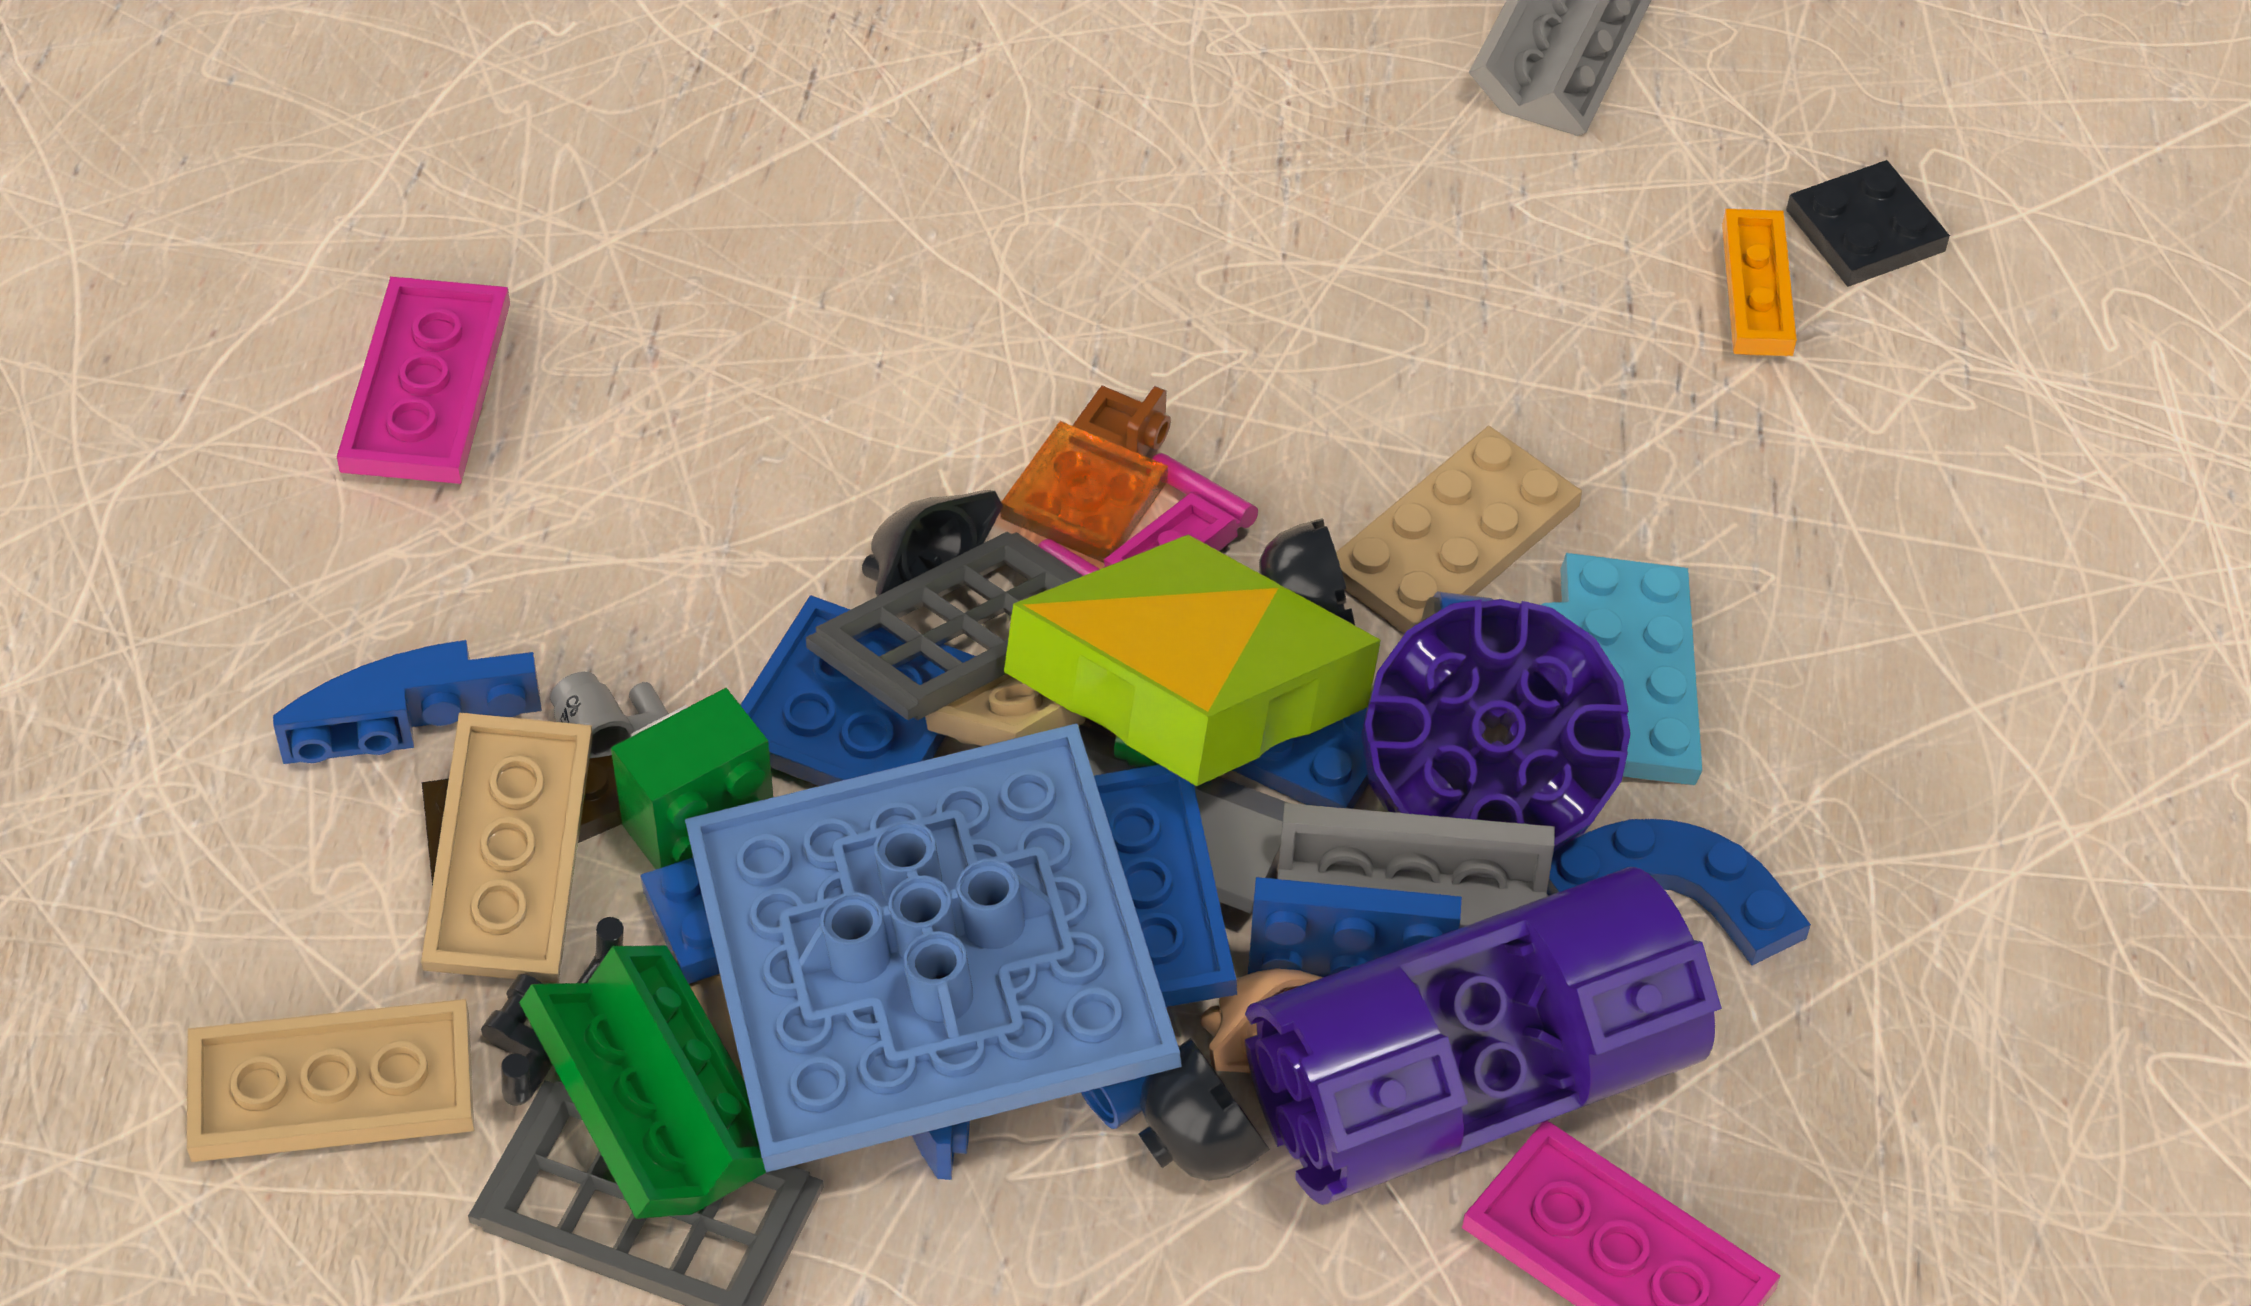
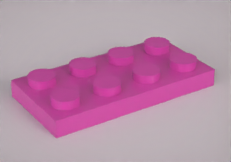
[336,276,510,484]
[1462,1121,1781,1306]

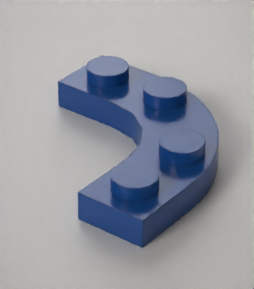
[1547,819,1811,965]

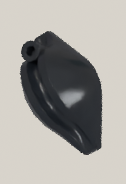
[862,490,1003,596]

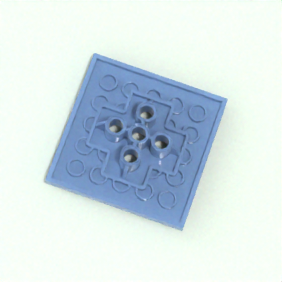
[685,723,1181,1173]

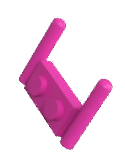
[1038,453,1258,576]

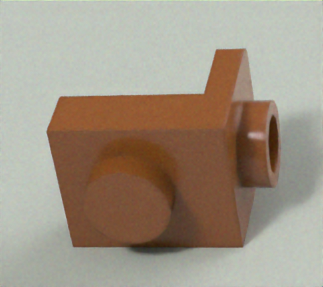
[1072,385,1171,468]

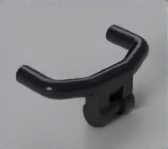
[481,917,624,1106]

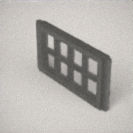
[806,532,1082,720]
[468,1080,824,1306]

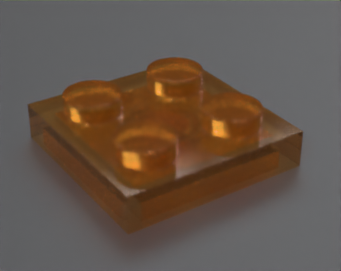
[1001,421,1168,563]

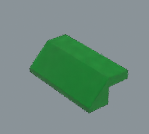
[519,945,766,1219]

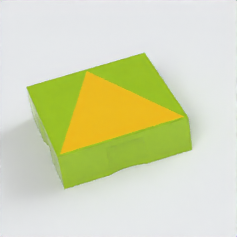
[1004,534,1381,786]

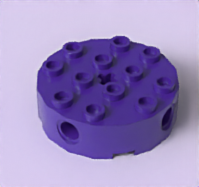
[1361,599,1631,852]

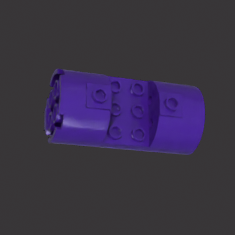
[1245,867,1722,1205]

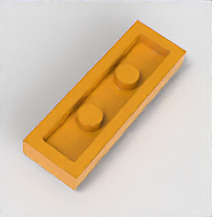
[1722,209,1797,356]

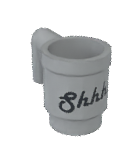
[550,672,669,758]

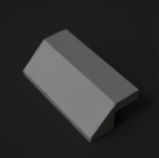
[1469,0,1651,136]
[1078,725,1291,913]
[1278,803,1554,928]

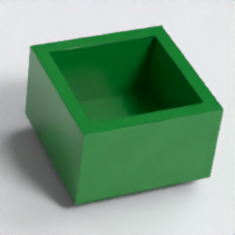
[611,687,773,869]

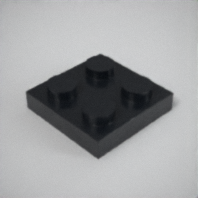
[1786,160,1950,287]

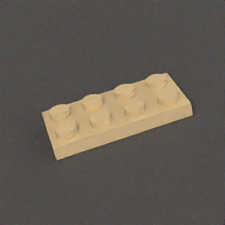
[1336,425,1582,634]
[421,713,593,983]
[187,999,474,1162]

